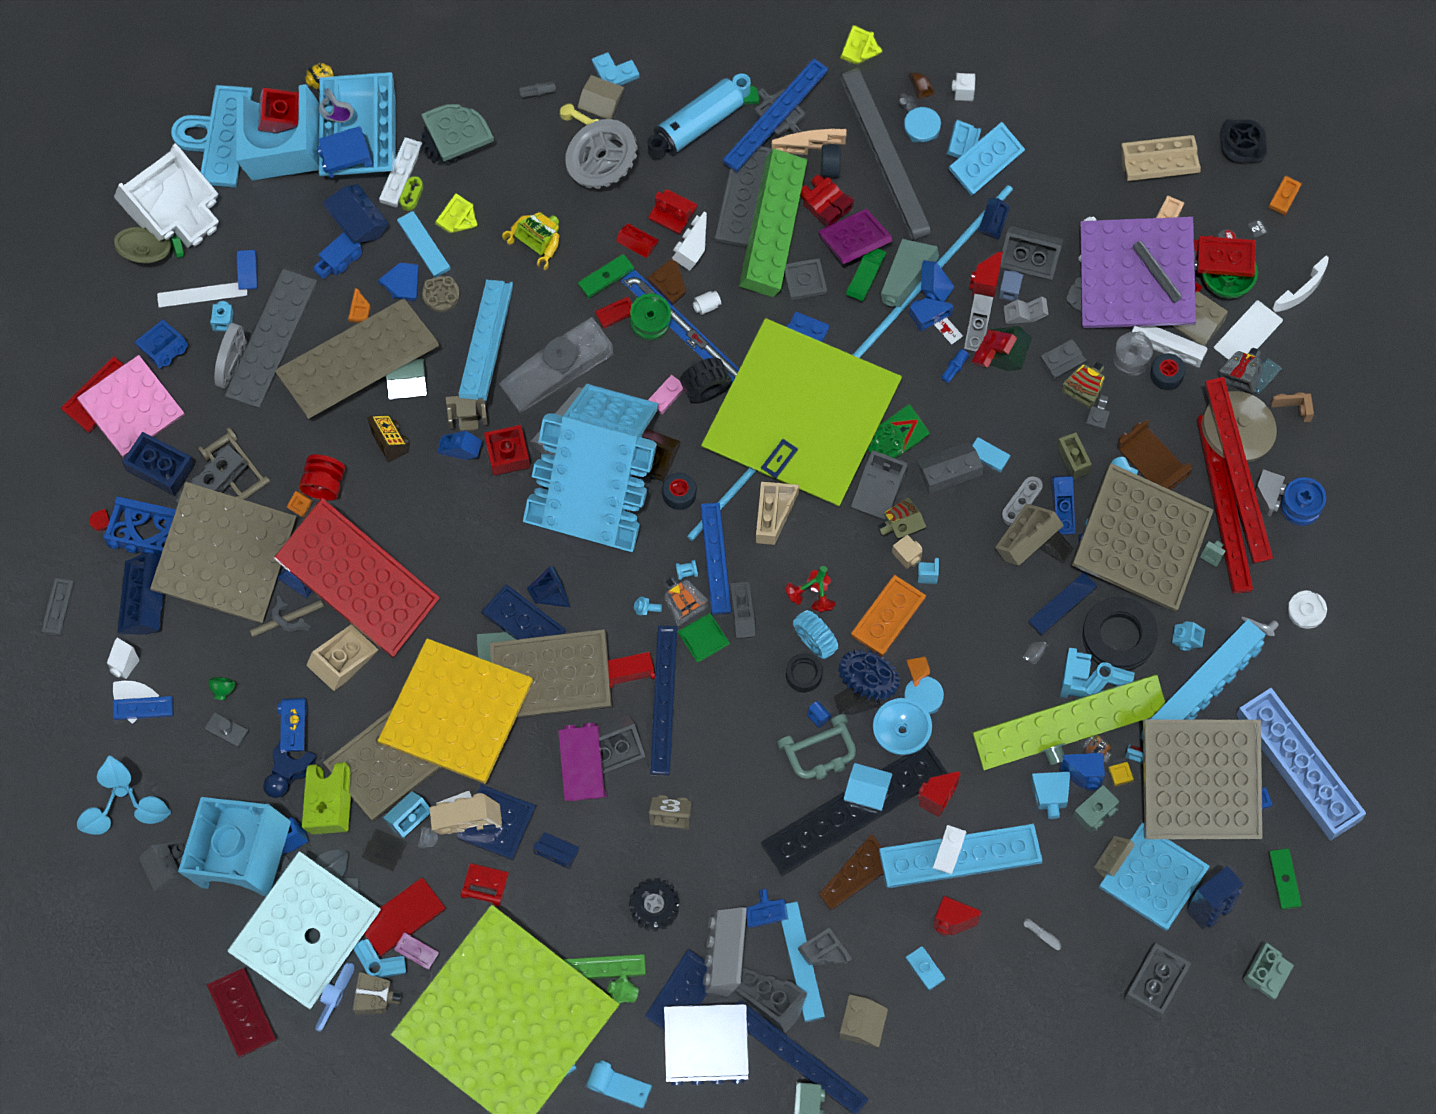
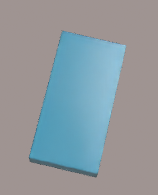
[972,437,1011,473]

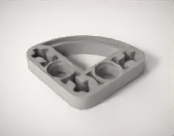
[214,323,247,389]

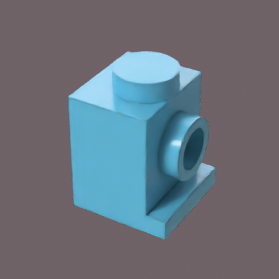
[210,301,234,331]

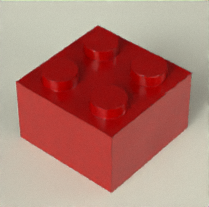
[484,425,530,476]

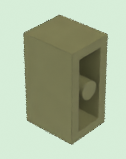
[1057,432,1092,480]

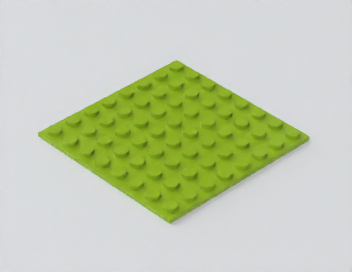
[701,318,902,507]
[391,905,620,1114]

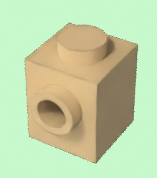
[892,535,922,569]

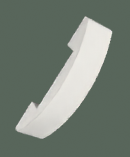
[1273,256,1329,312]

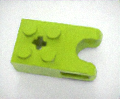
[302,762,351,834]

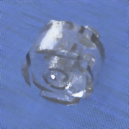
[1113,331,1153,375]

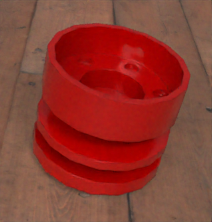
[299,454,345,501]

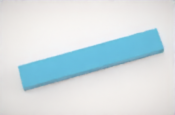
[781,902,825,1022]

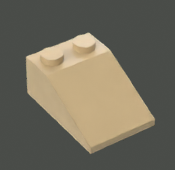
[306,625,379,691]

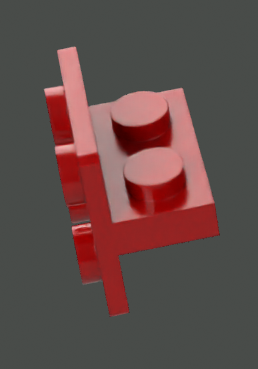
[649,189,697,234]

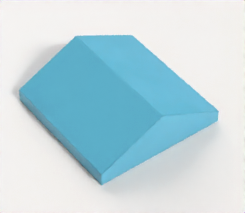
[844,763,892,811]

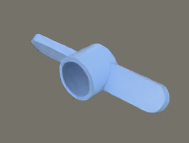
[315,963,354,1031]

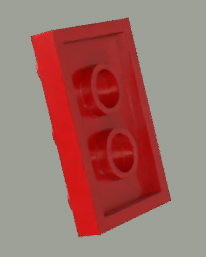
[1197,236,1256,277]

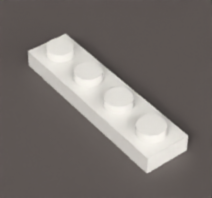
[379,138,422,207]

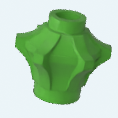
[607,974,639,1004]

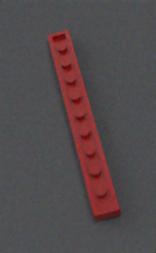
[1205,377,1273,564]
[1197,415,1253,593]

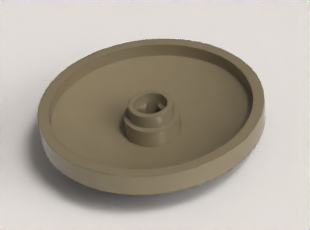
[1202,391,1277,463]

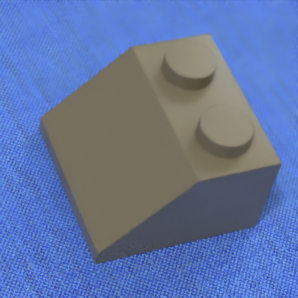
[1173,291,1228,346]
[839,994,888,1048]

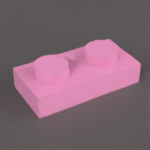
[648,375,684,415]

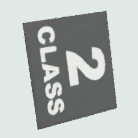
[1248,219,1268,237]

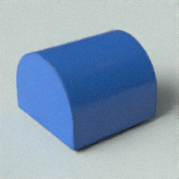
[807,701,832,728]

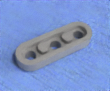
[1002,476,1043,526]

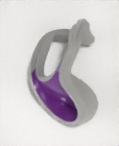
[319,88,354,123]

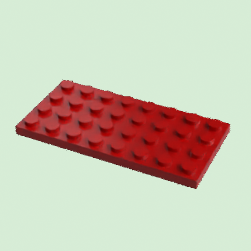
[273,498,440,657]

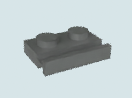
[1040,339,1087,380]

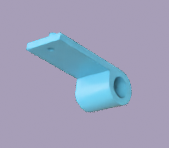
[586,1061,652,1109]

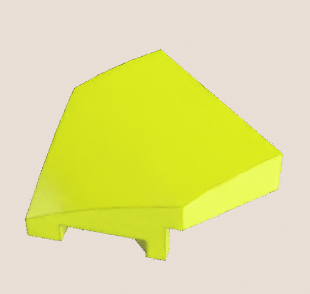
[840,25,882,64]
[435,194,477,233]

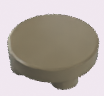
[422,276,460,312]

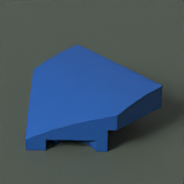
[378,263,418,301]

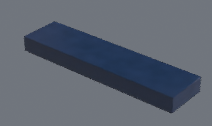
[1028,573,1097,636]

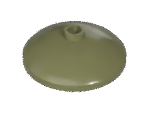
[114,227,170,263]

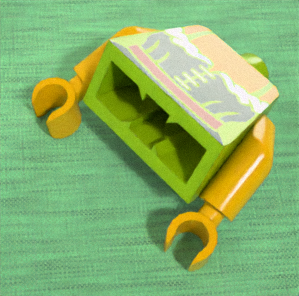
[502,212,559,270]

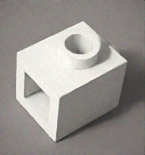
[952,73,975,101]

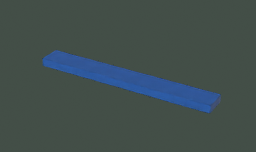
[723,59,828,172]

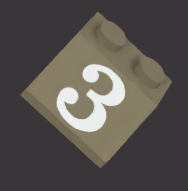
[649,795,692,830]

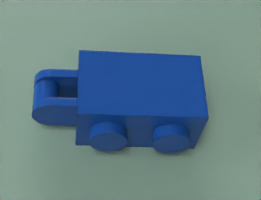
[313,232,362,279]

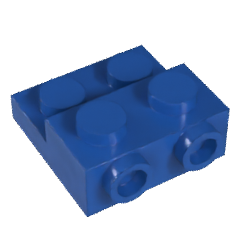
[787,311,830,342]
[134,319,188,369]

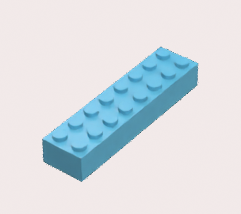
[1140,619,1266,740]

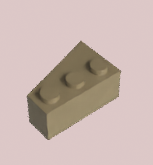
[995,504,1064,566]

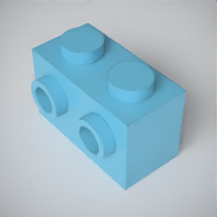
[383,791,430,838]

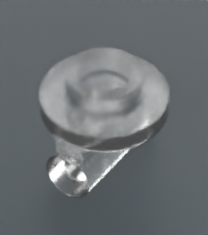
[417,827,438,848]

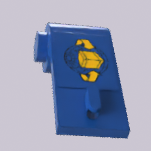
[278,698,307,752]

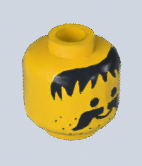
[305,63,333,90]

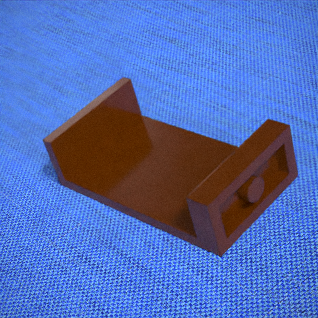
[1117,419,1193,490]

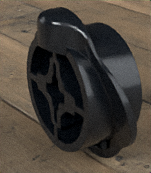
[1221,119,1267,162]

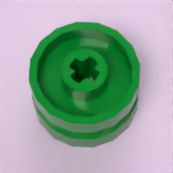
[629,293,671,341]

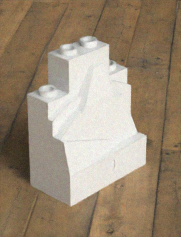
[114,143,219,248]

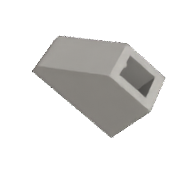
[1255,469,1286,517]

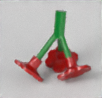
[785,566,835,612]

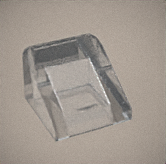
[1023,642,1046,665]

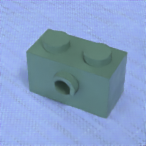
[1073,785,1120,833]

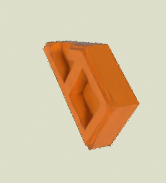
[348,288,371,323]
[906,657,930,686]

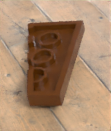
[819,833,884,911]

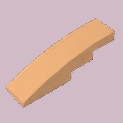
[772,129,846,155]

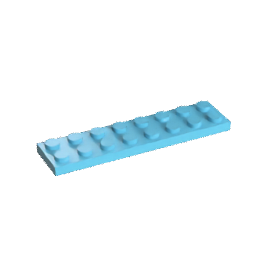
[879,824,1042,889]

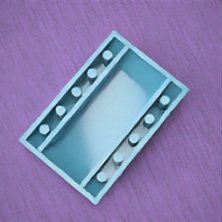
[319,72,396,176]

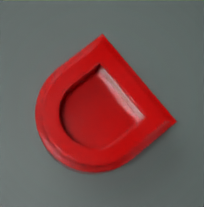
[89,509,109,531]

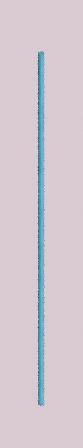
[687,185,1013,541]

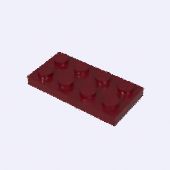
[207,968,276,1058]

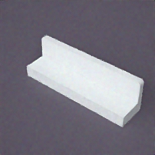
[1130,326,1207,368]

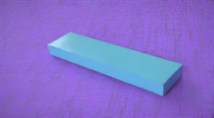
[397,211,451,277]

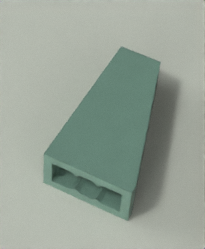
[881,239,939,307]

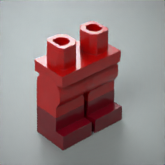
[800,174,854,228]

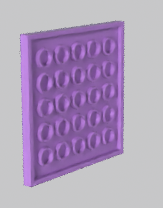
[1081,217,1196,328]

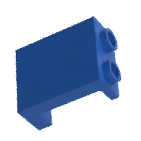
[317,126,373,178]

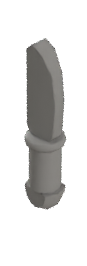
[1023,918,1061,950]

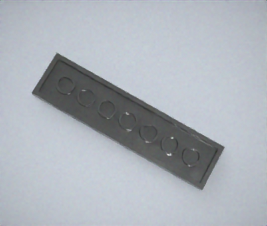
[225,269,318,410]

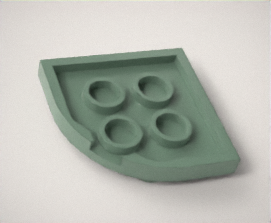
[421,104,494,162]

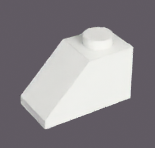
[107,638,140,679]
[933,825,966,875]

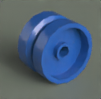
[1280,477,1327,526]

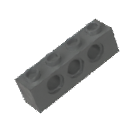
[176,445,248,503]

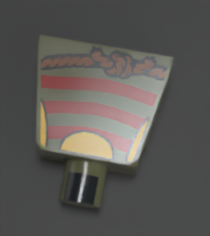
[1062,362,1105,409]
[878,497,926,538]

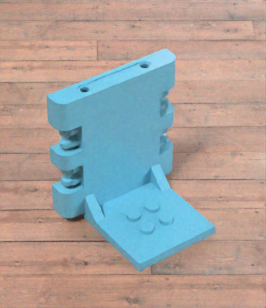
[523,384,659,552]

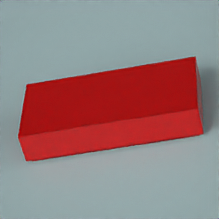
[595,297,632,329]

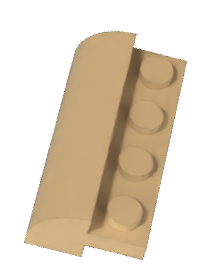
[1121,135,1200,181]

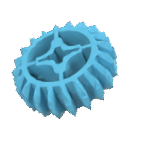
[793,610,838,659]

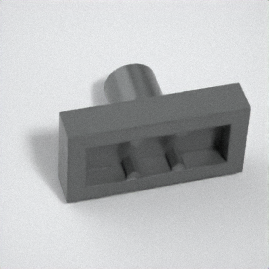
[205,713,249,749]

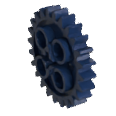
[838,649,900,701]

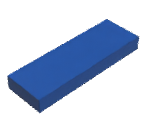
[113,696,173,720]

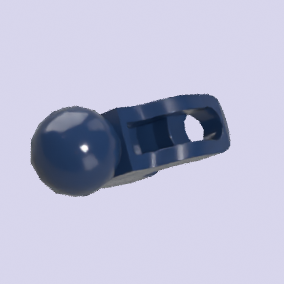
[263,741,316,798]

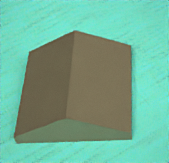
[577,75,625,119]

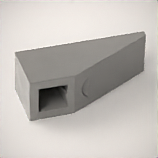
[964,293,994,351]

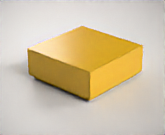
[1108,762,1134,787]

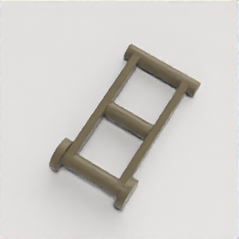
[198,428,270,500]

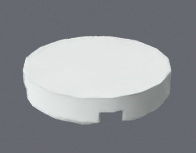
[1288,590,1327,629]

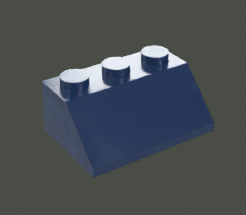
[322,184,389,244]

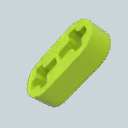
[400,177,423,211]

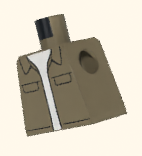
[353,972,402,1015]

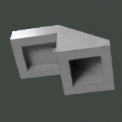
[1004,297,1048,324]

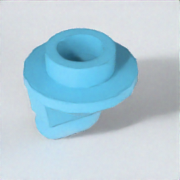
[634,596,662,616]

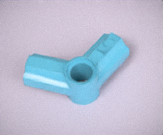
[1082,662,1135,696]
[353,939,406,978]

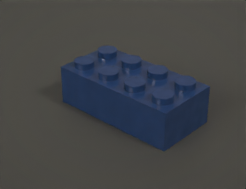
[1187,866,1244,930]

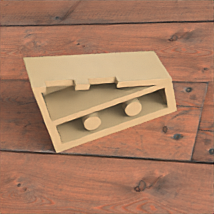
[756,482,799,545]
[430,793,502,835]

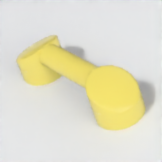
[560,104,598,125]

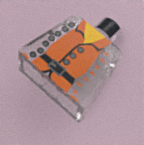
[664,577,708,626]

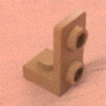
[1271,392,1314,422]

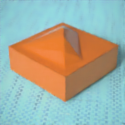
[287,491,313,517]

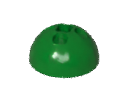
[1202,262,1258,299]

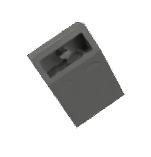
[851,450,908,521]

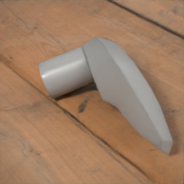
[1241,617,1279,636]

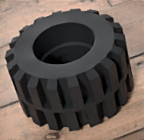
[680,357,732,403]

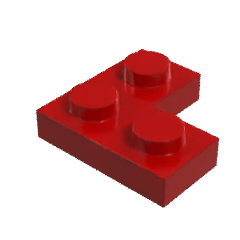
[971,330,1017,368]

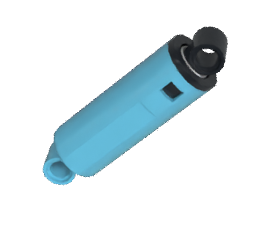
[648,74,751,159]

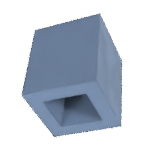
[999,271,1023,301]

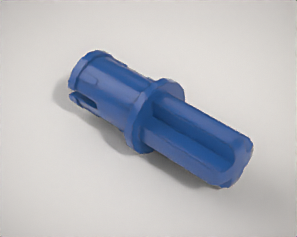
[941,349,969,383]

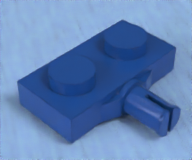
[746,889,789,928]

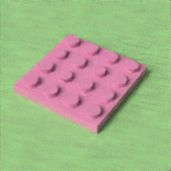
[77,355,184,458]

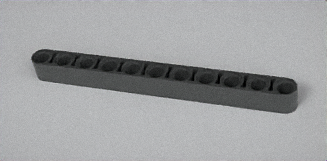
[840,68,931,240]

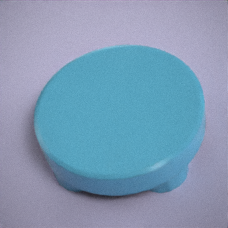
[904,107,941,143]
[904,676,944,714]

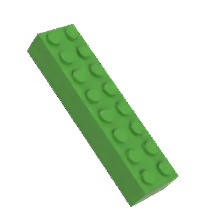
[739,148,807,297]

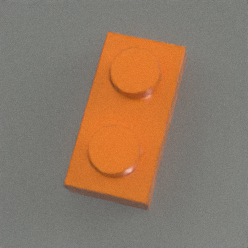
[1269,176,1302,215]

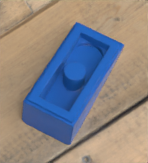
[237,250,257,290]

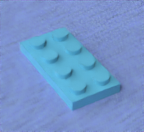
[948,122,1025,196]

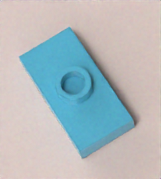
[905,946,945,991]

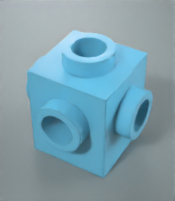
[1172,621,1205,651]

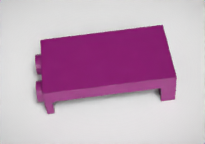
[559,723,607,802]

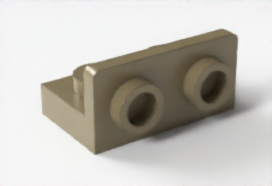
[1094,836,1135,878]

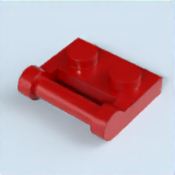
[461,863,509,907]

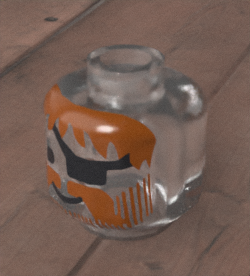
[1082,736,1112,764]

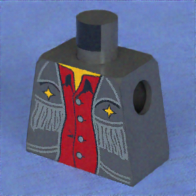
[1219,348,1263,393]

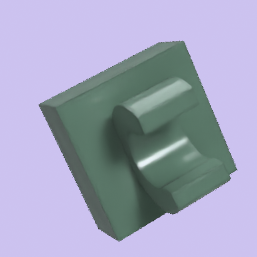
[1200,541,1225,567]

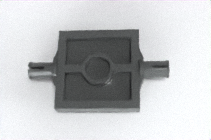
[754,89,806,137]

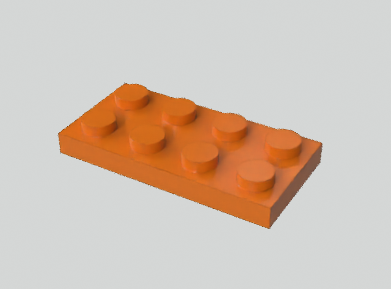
[851,575,926,657]

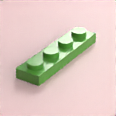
[564,955,646,980]

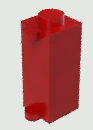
[608,652,655,688]

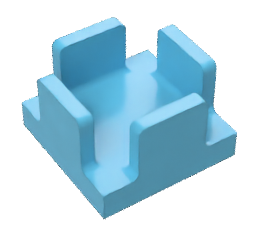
[1060,648,1091,698]

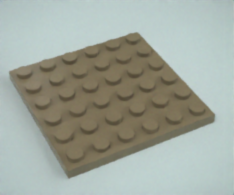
[1071,463,1213,612]
[150,482,296,624]
[1143,720,1262,839]

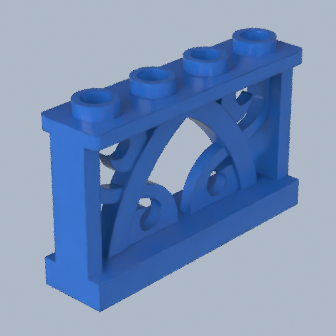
[103,496,176,556]

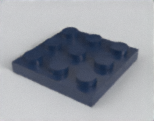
[457,785,536,861]

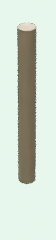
[250,600,324,637]

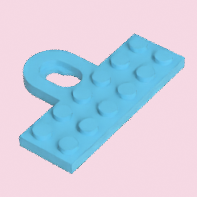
[172,85,253,187]

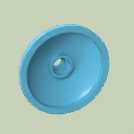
[873,698,932,755]

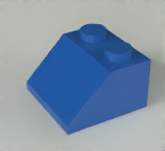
[1059,753,1105,791]

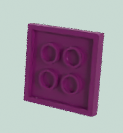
[818,208,892,264]

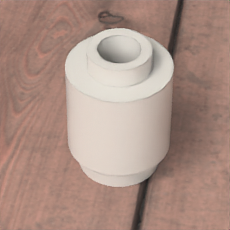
[692,291,721,315]

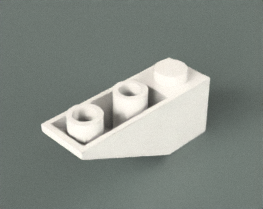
[672,212,707,271]

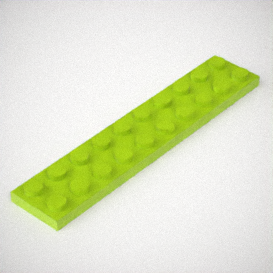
[972,674,1165,770]

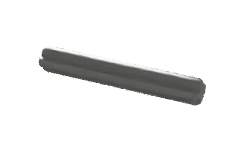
[1133,241,1182,303]

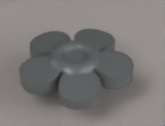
[899,93,917,112]

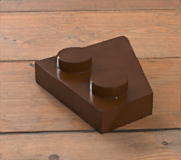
[648,258,686,305]

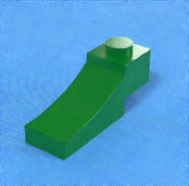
[846,248,886,301]

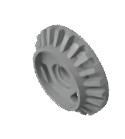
[566,119,637,189]

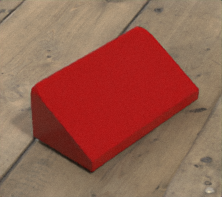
[616,223,659,258]

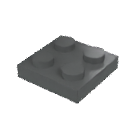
[784,258,827,301]

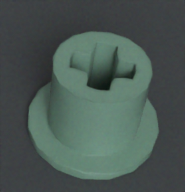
[1041,743,1065,765]

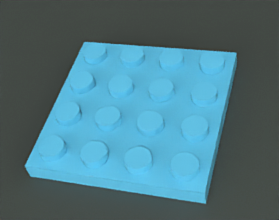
[1099,823,1210,932]

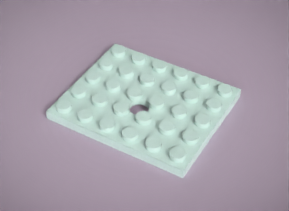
[227,851,381,1009]

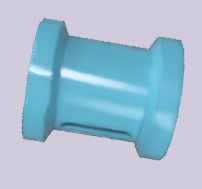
[676,560,698,580]

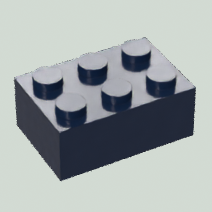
[122,431,194,496]

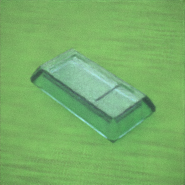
[1255,357,1282,394]

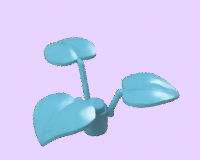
[77,755,171,835]

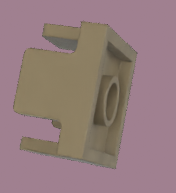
[446,396,487,432]

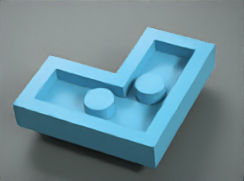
[592,52,640,86]

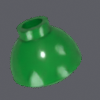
[208,677,236,700]

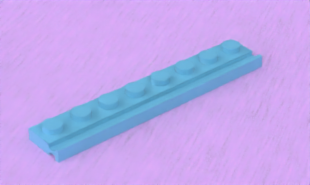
[459,280,513,401]

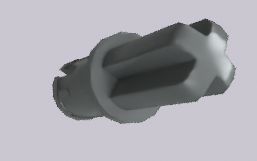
[519,81,556,98]

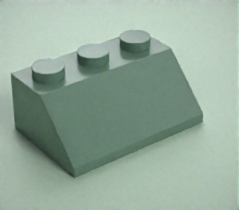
[795,1083,825,1114]

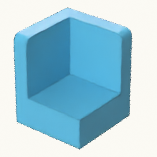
[918,558,939,584]

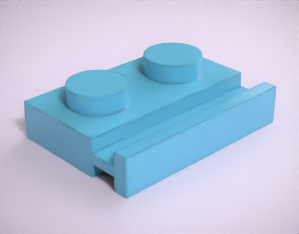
[947,120,981,158]

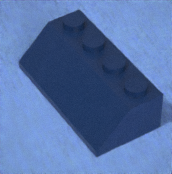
[117,552,163,635]

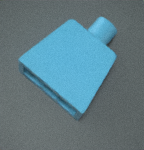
[1031,772,1070,819]

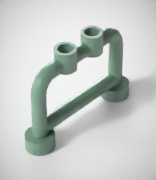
[777,714,856,780]

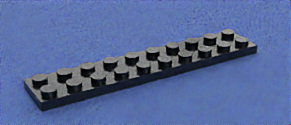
[761,743,948,876]

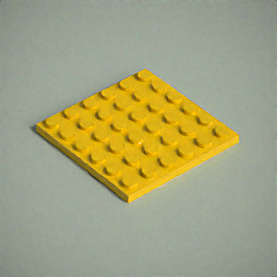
[378,639,533,784]

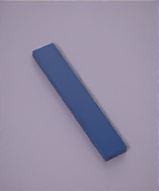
[700,503,731,615]

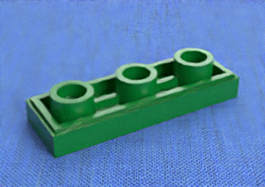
[578,254,634,299]
[1269,848,1302,910]

